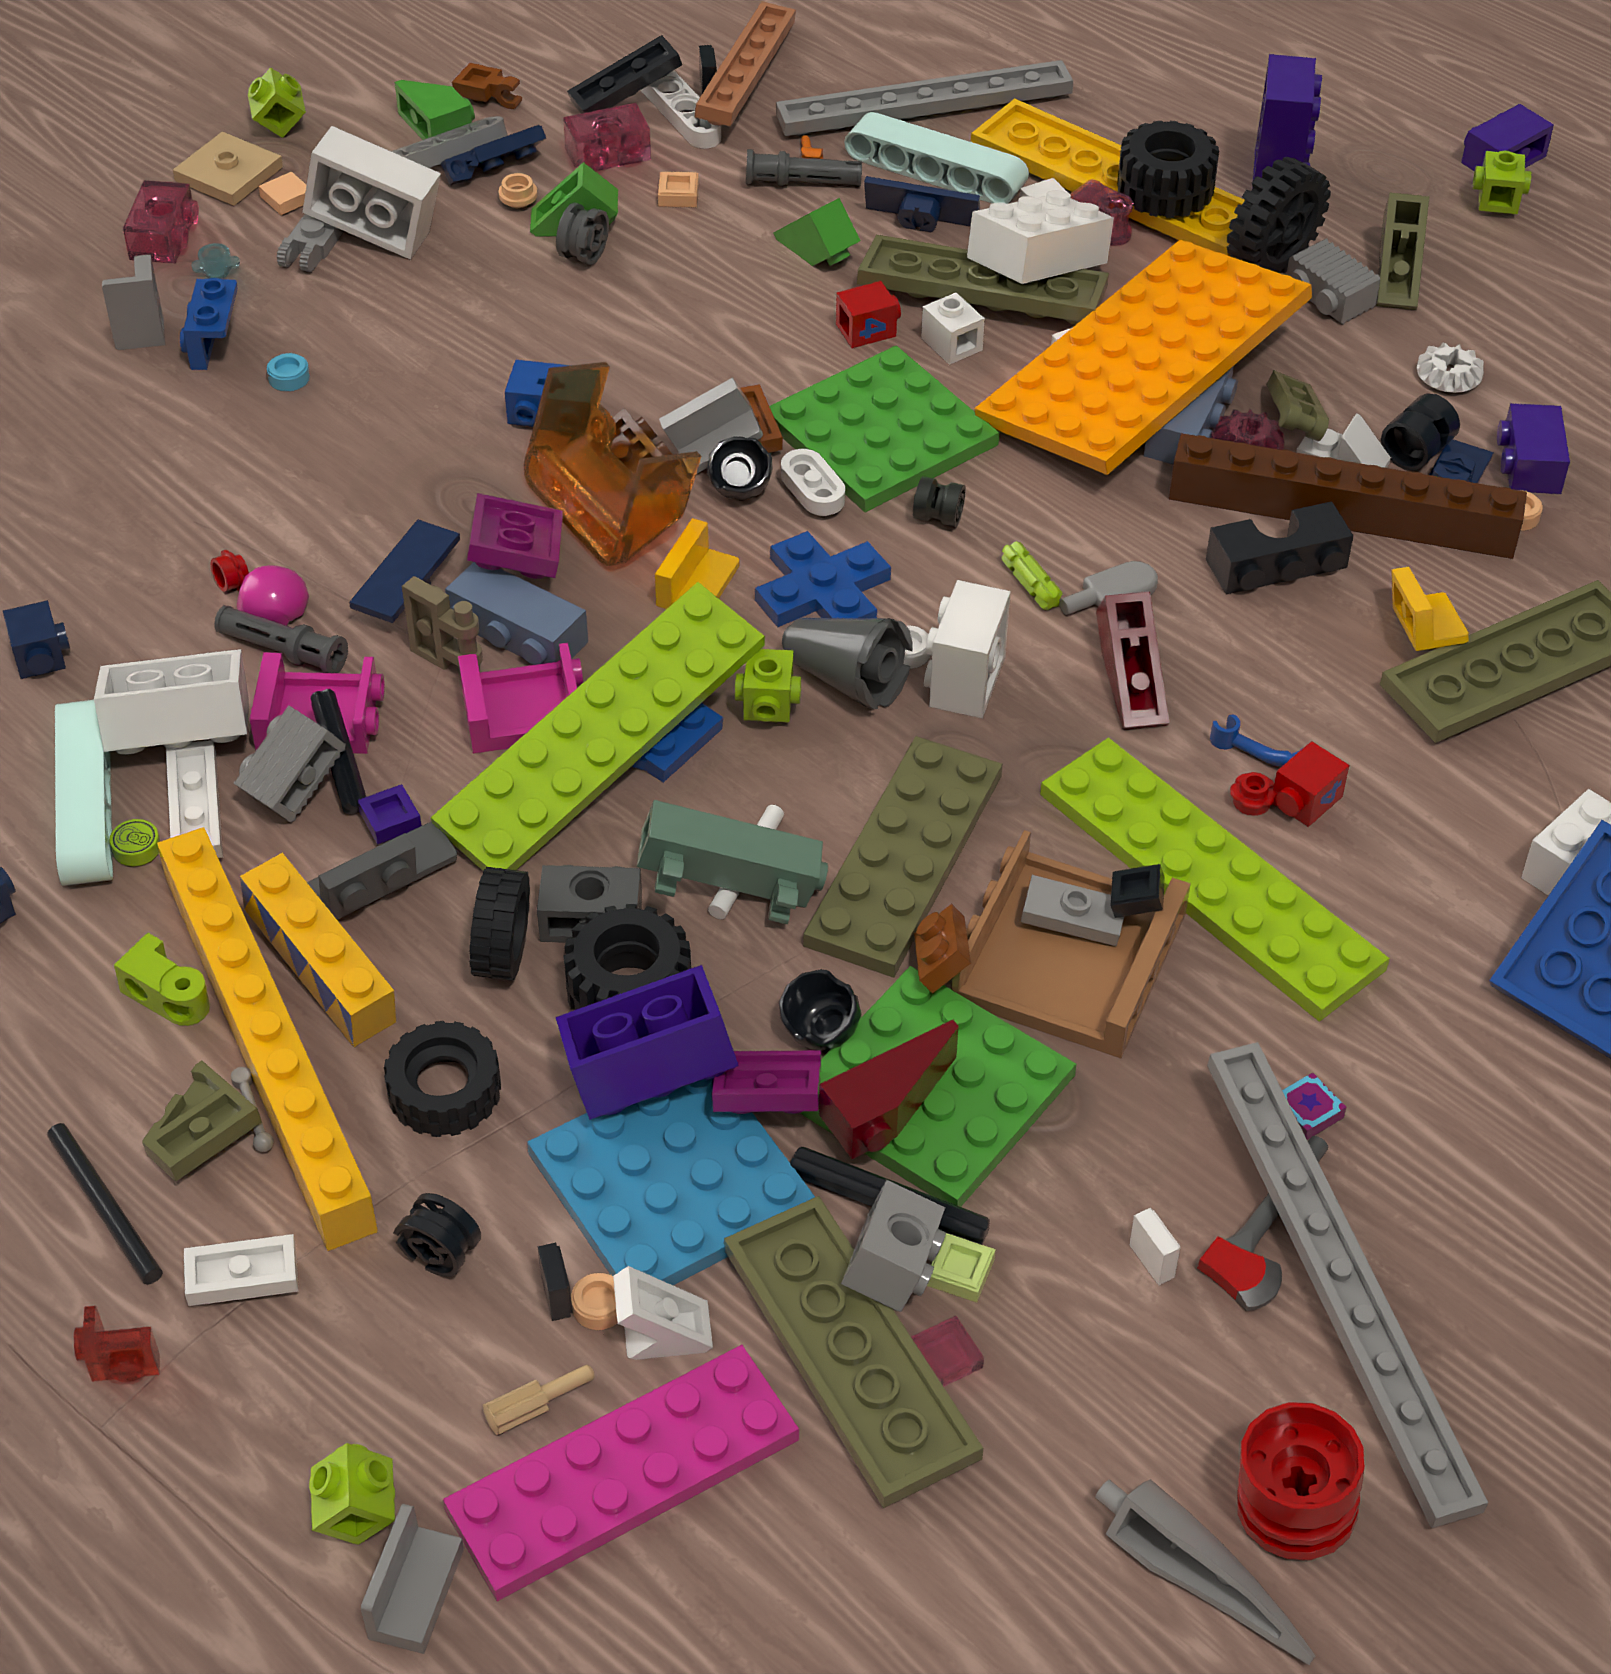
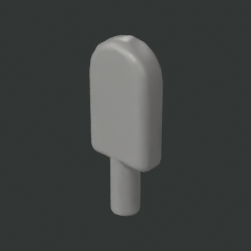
[1059,561,1158,615]

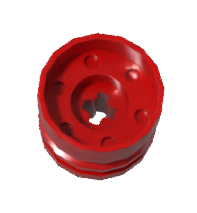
[1237,1402,1365,1560]

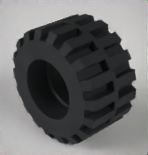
[1117,120,1219,218]
[563,904,691,1010]

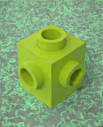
[248,67,306,138]
[1472,151,1531,214]
[735,649,801,722]
[309,1443,395,1545]

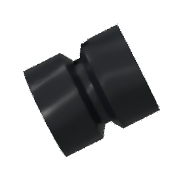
[1381,393,1460,471]

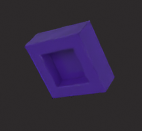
[358,784,422,845]

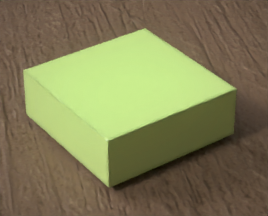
[927,1233,996,1303]

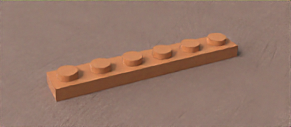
[695,1,796,126]

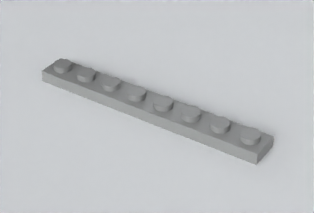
[776,60,1073,136]

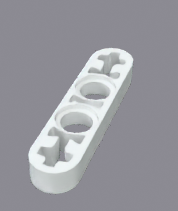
[641,71,721,149]

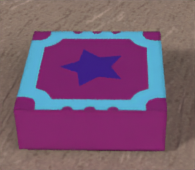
[1282,1072,1347,1140]

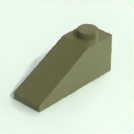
[1376,192,1430,310]

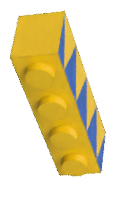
[240,852,396,1047]

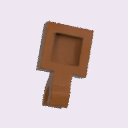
[452,63,522,109]

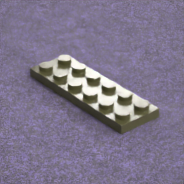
[857,234,1109,324]
[1380,580,1611,743]
[803,736,1003,978]
[724,1196,984,1508]

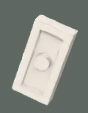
[184,1234,299,1306]

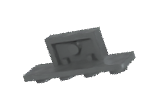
[307,821,457,920]

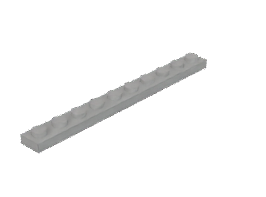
[1207,1042,1488,1528]

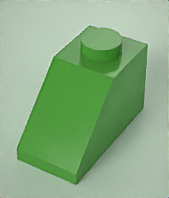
[394,80,475,140]
[530,162,618,237]
[773,198,861,266]

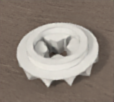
[1417,342,1484,393]

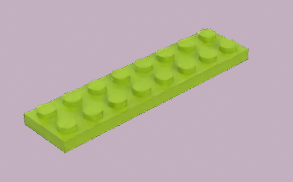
[431,582,765,871]
[1040,737,1390,1022]

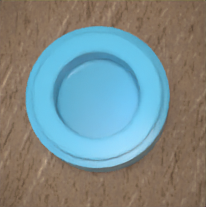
[267,353,310,391]

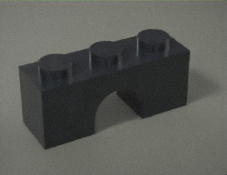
[1206,501,1354,595]

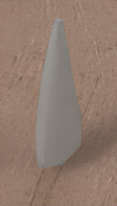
[1095,1479,1316,1665]

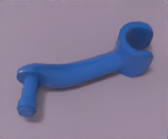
[1210,714,1303,767]

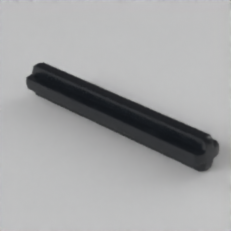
[790,1147,990,1245]

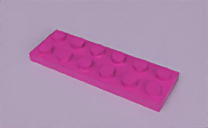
[443,1345,799,1601]

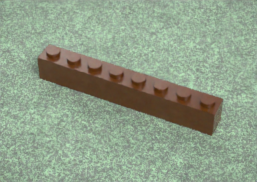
[1169,433,1527,559]

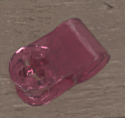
[1070,179,1133,246]

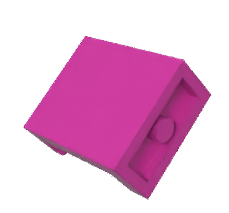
[458,643,583,754]
[249,652,385,754]

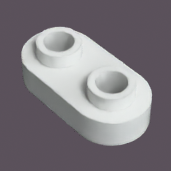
[781,449,845,516]

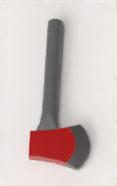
[1197,1136,1328,1311]

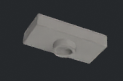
[1020,875,1124,946]

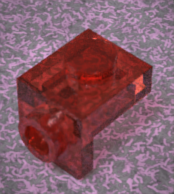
[74,1305,160,1382]

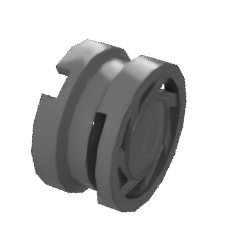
[556,203,609,265]

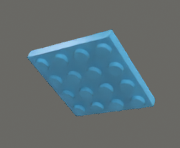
[527,1079,815,1285]

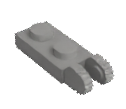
[276,214,344,272]

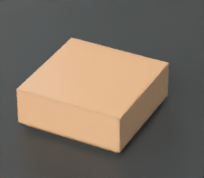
[259,172,307,215]
[658,172,699,207]

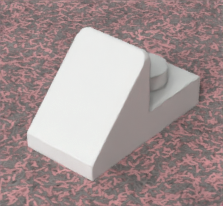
[1296,413,1391,468]
[613,1266,713,1360]

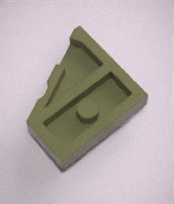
[142,1060,262,1181]

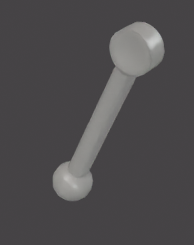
[231,1067,274,1152]

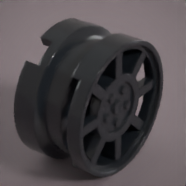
[393,1193,481,1277]

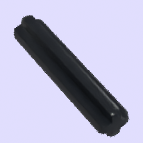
[310,689,367,815]

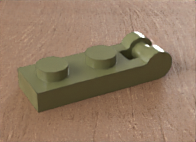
[1266,370,1329,442]

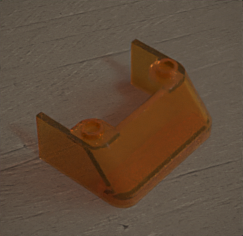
[524,362,702,566]

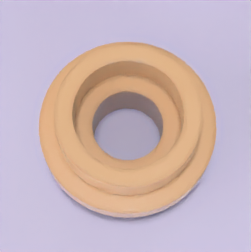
[498,173,538,209]

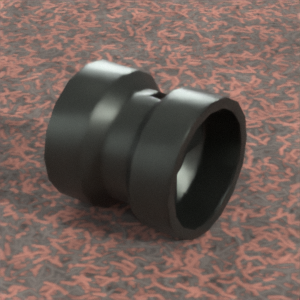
[913,476,966,527]

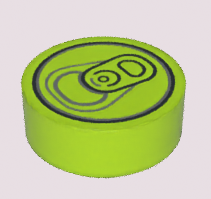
[110,819,160,866]

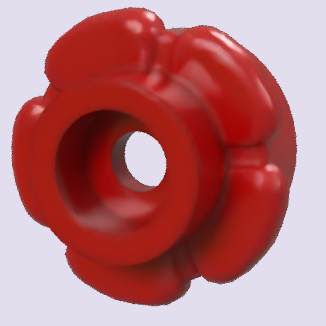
[210,550,249,592]
[1230,772,1277,816]

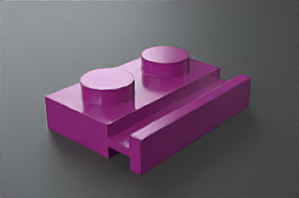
[712,1050,822,1114]

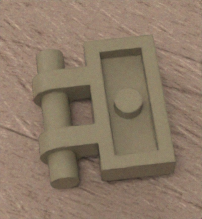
[402,576,483,672]

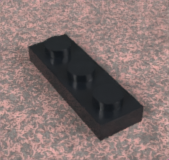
[567,35,683,121]

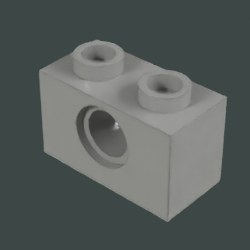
[841,1180,946,1312]

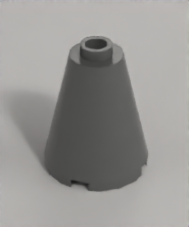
[782,618,913,709]

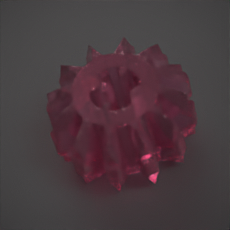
[1212,408,1284,450]

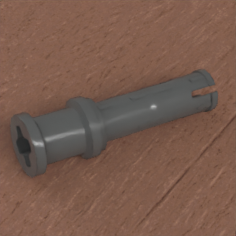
[746,149,862,186]
[214,605,348,673]

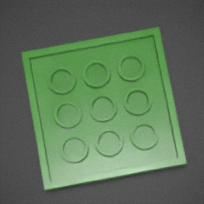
[769,346,999,512]
[800,966,1077,1207]

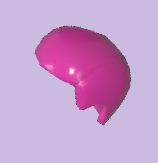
[237,565,309,630]

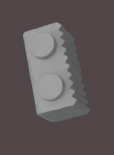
[1286,238,1380,325]
[234,705,346,822]

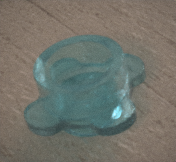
[192,243,240,279]

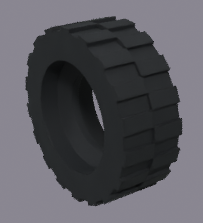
[469,867,530,981]
[384,1021,501,1137]

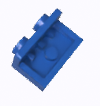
[180,278,238,370]

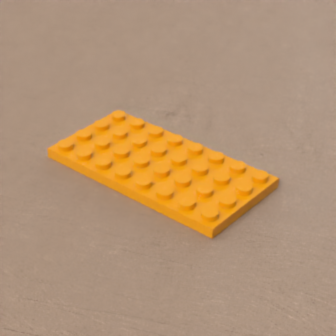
[974,240,1312,475]

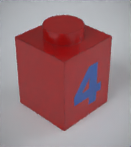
[836,281,901,348]
[1273,741,1350,827]

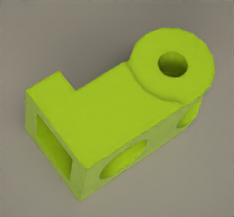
[114,933,210,1026]

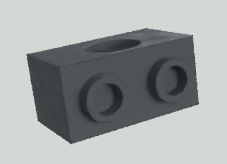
[537,865,642,943]

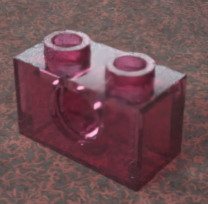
[563,103,651,171]
[123,180,199,264]

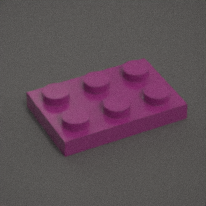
[467,493,563,579]

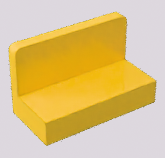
[655,518,739,609]
[1391,567,1469,651]

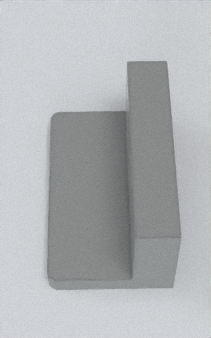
[102,255,165,350]
[659,378,763,476]
[361,1504,464,1654]

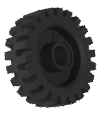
[1227,157,1331,274]

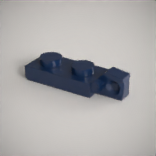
[441,125,546,185]

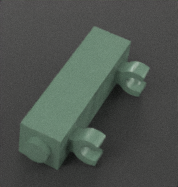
[637,800,828,925]

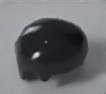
[707,436,773,501]
[779,969,862,1051]

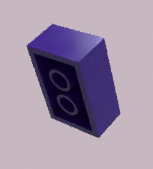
[1252,54,1322,189]
[556,965,739,1120]

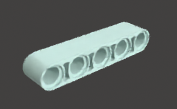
[844,112,1029,204]
[55,700,113,886]

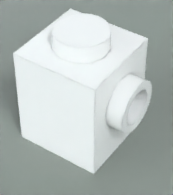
[921,293,985,365]

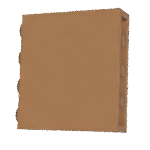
[951,830,1191,1058]

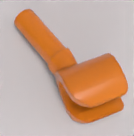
[801,135,823,159]

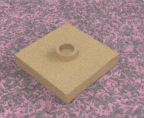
[173,132,283,206]

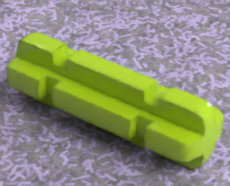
[1001,541,1063,611]

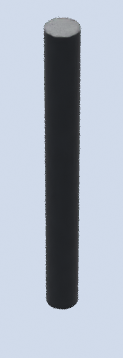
[47,1123,163,1285]

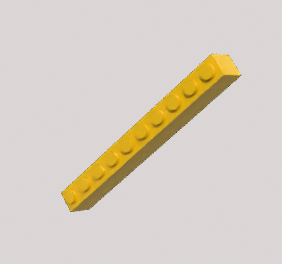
[157,827,378,1251]

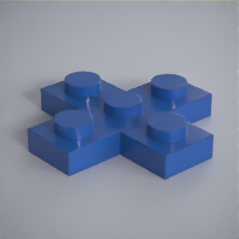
[755,531,891,628]

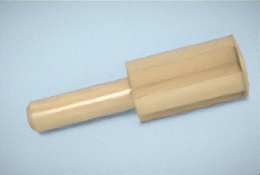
[483,1365,595,1435]

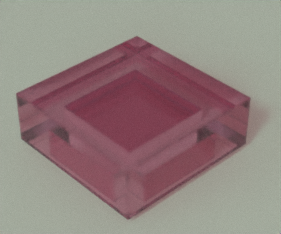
[911,1316,984,1387]

